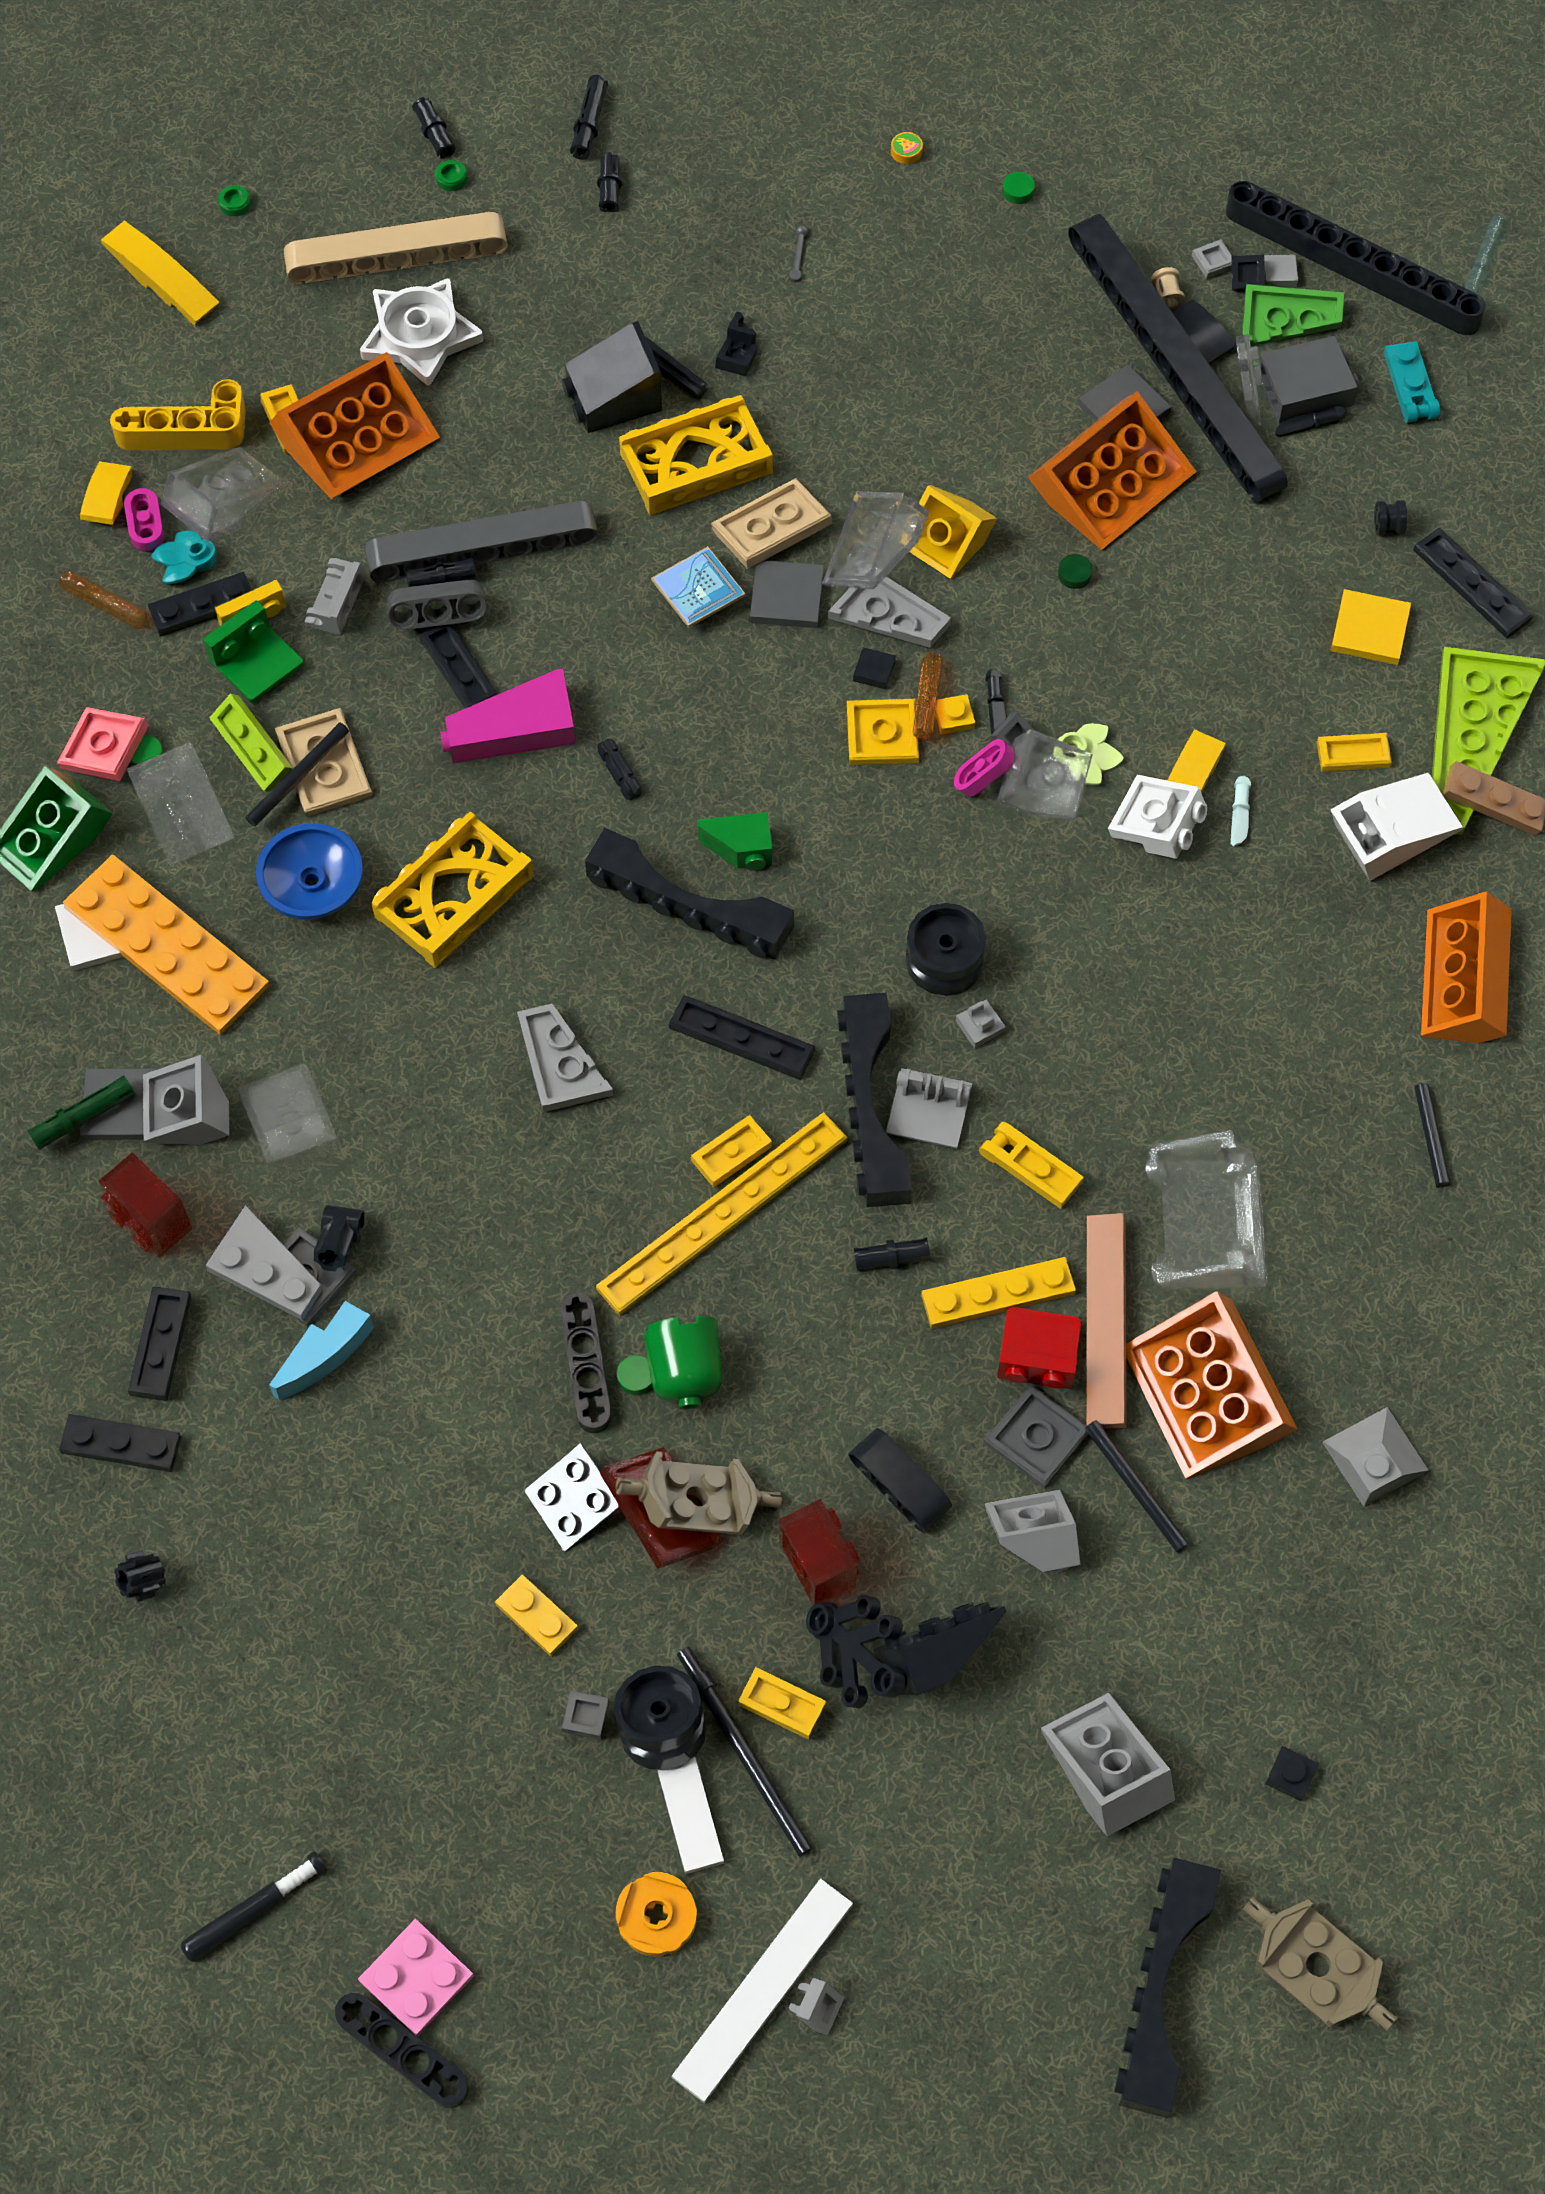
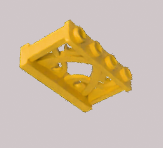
[619,395,773,516]
[372,812,534,968]

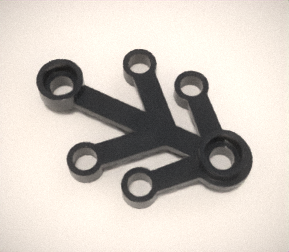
[806,1595,908,1709]

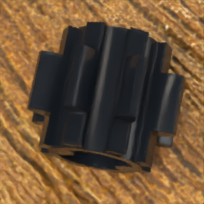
[114,1550,166,1602]

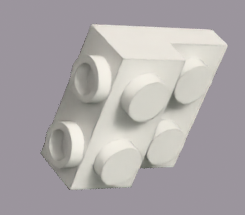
[1108,775,1207,859]

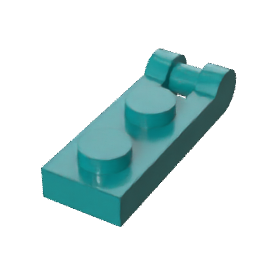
[1383,341,1440,423]

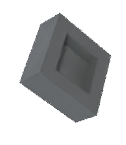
[990,712,1040,761]
[562,1690,610,1740]

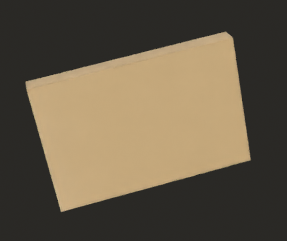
[711,478,832,569]
[275,708,372,817]

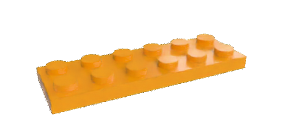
[63,854,270,1035]

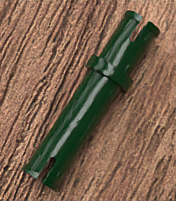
[27,1075,136,1150]

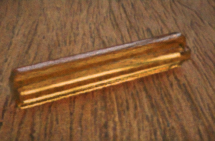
[58,570,148,629]
[912,652,943,740]

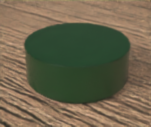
[1058,554,1093,589]

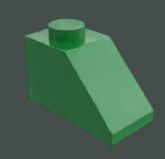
[697,812,772,871]

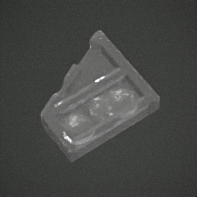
[1236,334,1263,426]

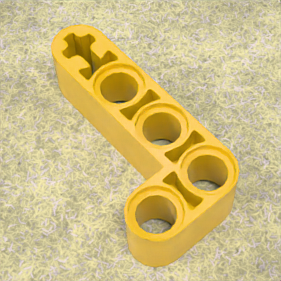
[110,379,246,450]

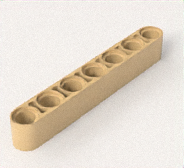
[284,212,508,284]

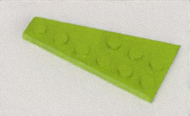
[1432,647,1545,835]

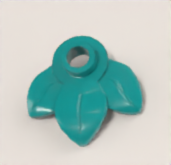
[151,530,217,584]

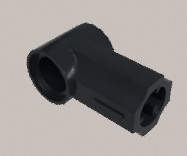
[313,1205,365,1272]

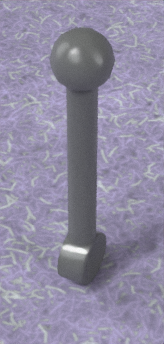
[789,225,808,282]

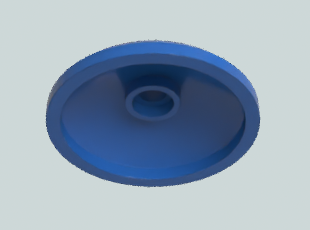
[256,823,363,920]

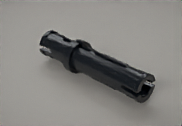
[570,75,608,160]

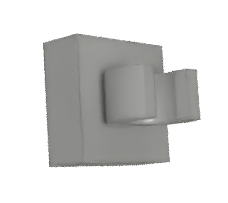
[956,999,1006,1049]
[789,1978,844,2035]

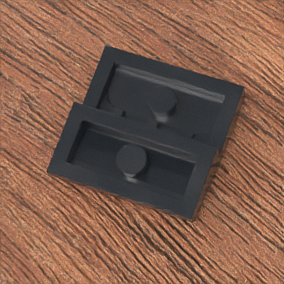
[1172,299,1236,364]

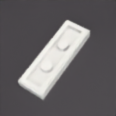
[657,1756,724,1875]

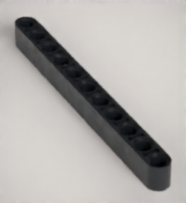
[1068,214,1288,503]

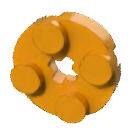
[616,1872,697,1957]

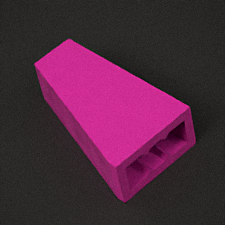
[440,669,576,763]

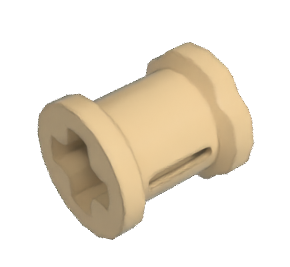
[1151,267,1185,310]

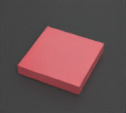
[57,707,149,781]

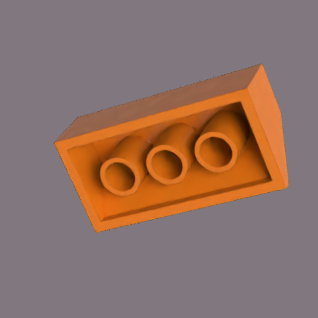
[1421,891,1512,1043]

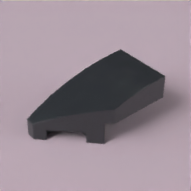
[715,311,757,376]

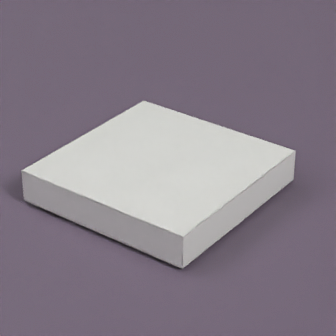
[55,904,123,971]

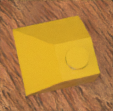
[897,485,998,579]

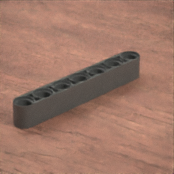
[365,501,599,582]

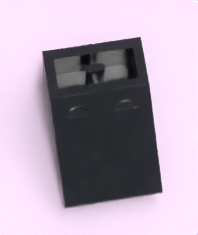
[873,1602,1006,1695]

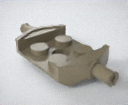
[616,1451,782,1535]
[1242,1897,1398,2031]

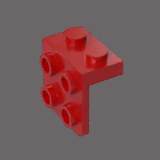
[997,1307,1081,1390]

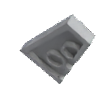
[828,566,951,648]
[517,1004,613,1112]
[205,1205,322,1321]

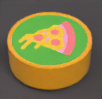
[891,132,923,164]

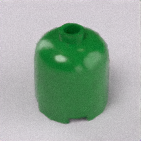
[643,1316,722,1410]

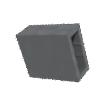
[1257,336,1359,424]

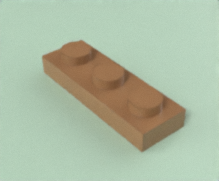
[1442,761,1545,835]

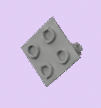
[886,1068,972,1149]

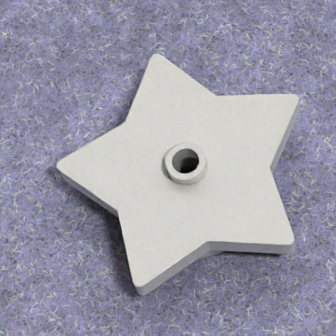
[360,278,483,385]

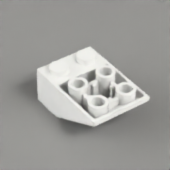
[1331,773,1463,881]

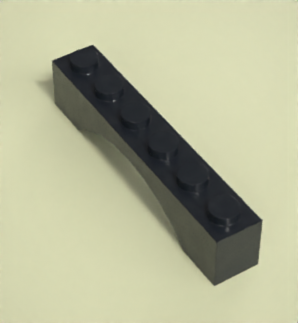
[585,828,794,960]
[837,992,912,1208]
[1114,1858,1221,2118]

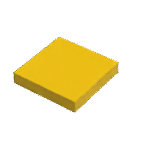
[1331,589,1411,665]
[847,699,919,765]

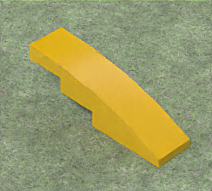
[101,220,219,326]

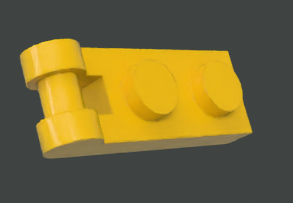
[979,1122,1084,1209]

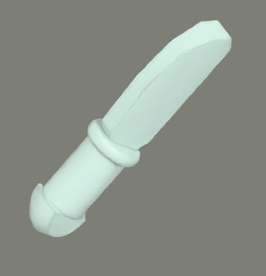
[1230,776,1251,847]

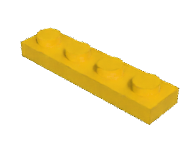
[921,1257,1076,1329]

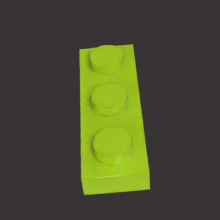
[209,693,293,792]

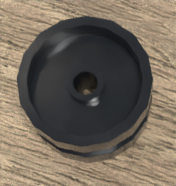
[905,903,986,996]
[613,1666,706,1770]

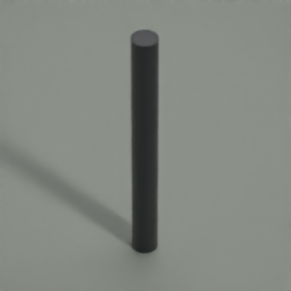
[245,722,349,827]
[1085,1420,1189,1553]

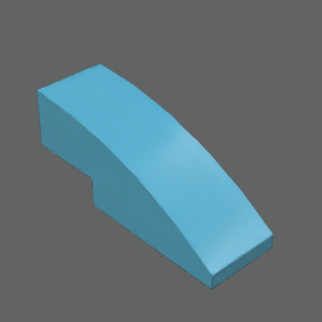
[269,1301,374,1401]

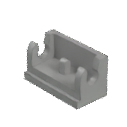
[305,558,364,635]

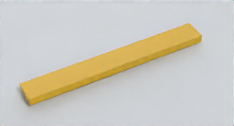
[596,1112,847,1316]

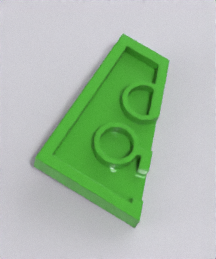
[1241,284,1344,348]

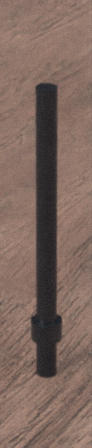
[677,1647,812,1857]

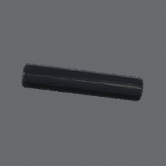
[645,336,708,399]

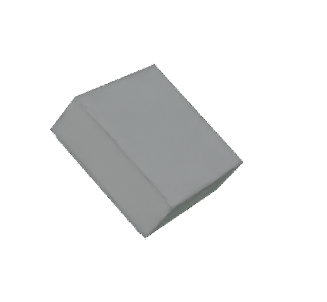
[1192,239,1232,279]
[1264,255,1298,288]

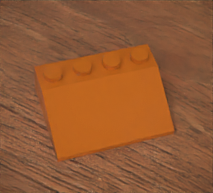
[269,352,440,500]
[1028,391,1197,550]
[1126,1291,1297,1479]

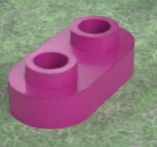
[124,488,164,551]
[954,739,1015,796]

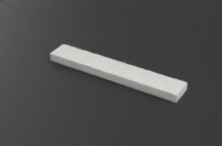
[672,1878,853,2104]

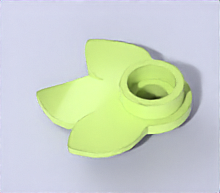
[1054,723,1123,785]

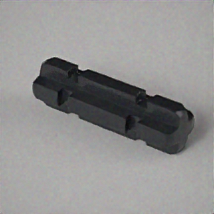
[597,738,642,800]

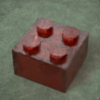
[98,1152,193,1258]
[779,1499,860,1605]

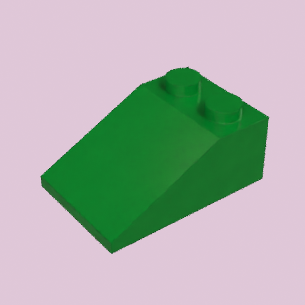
[0,766,113,892]

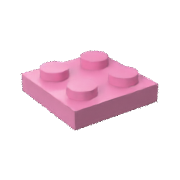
[358,1919,474,2037]

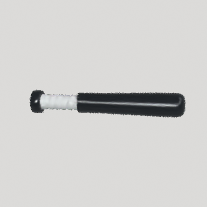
[181,1851,327,1962]

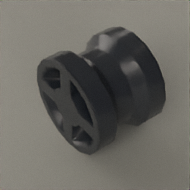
[1374,500,1407,535]

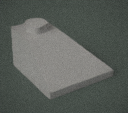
[143,1055,229,1145]
[1323,1407,1429,1507]
[985,1490,1081,1572]

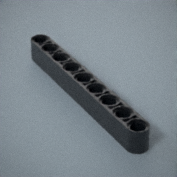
[1226,181,1486,335]

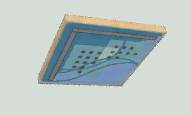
[651,546,745,628]

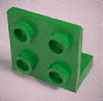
[203,600,304,703]

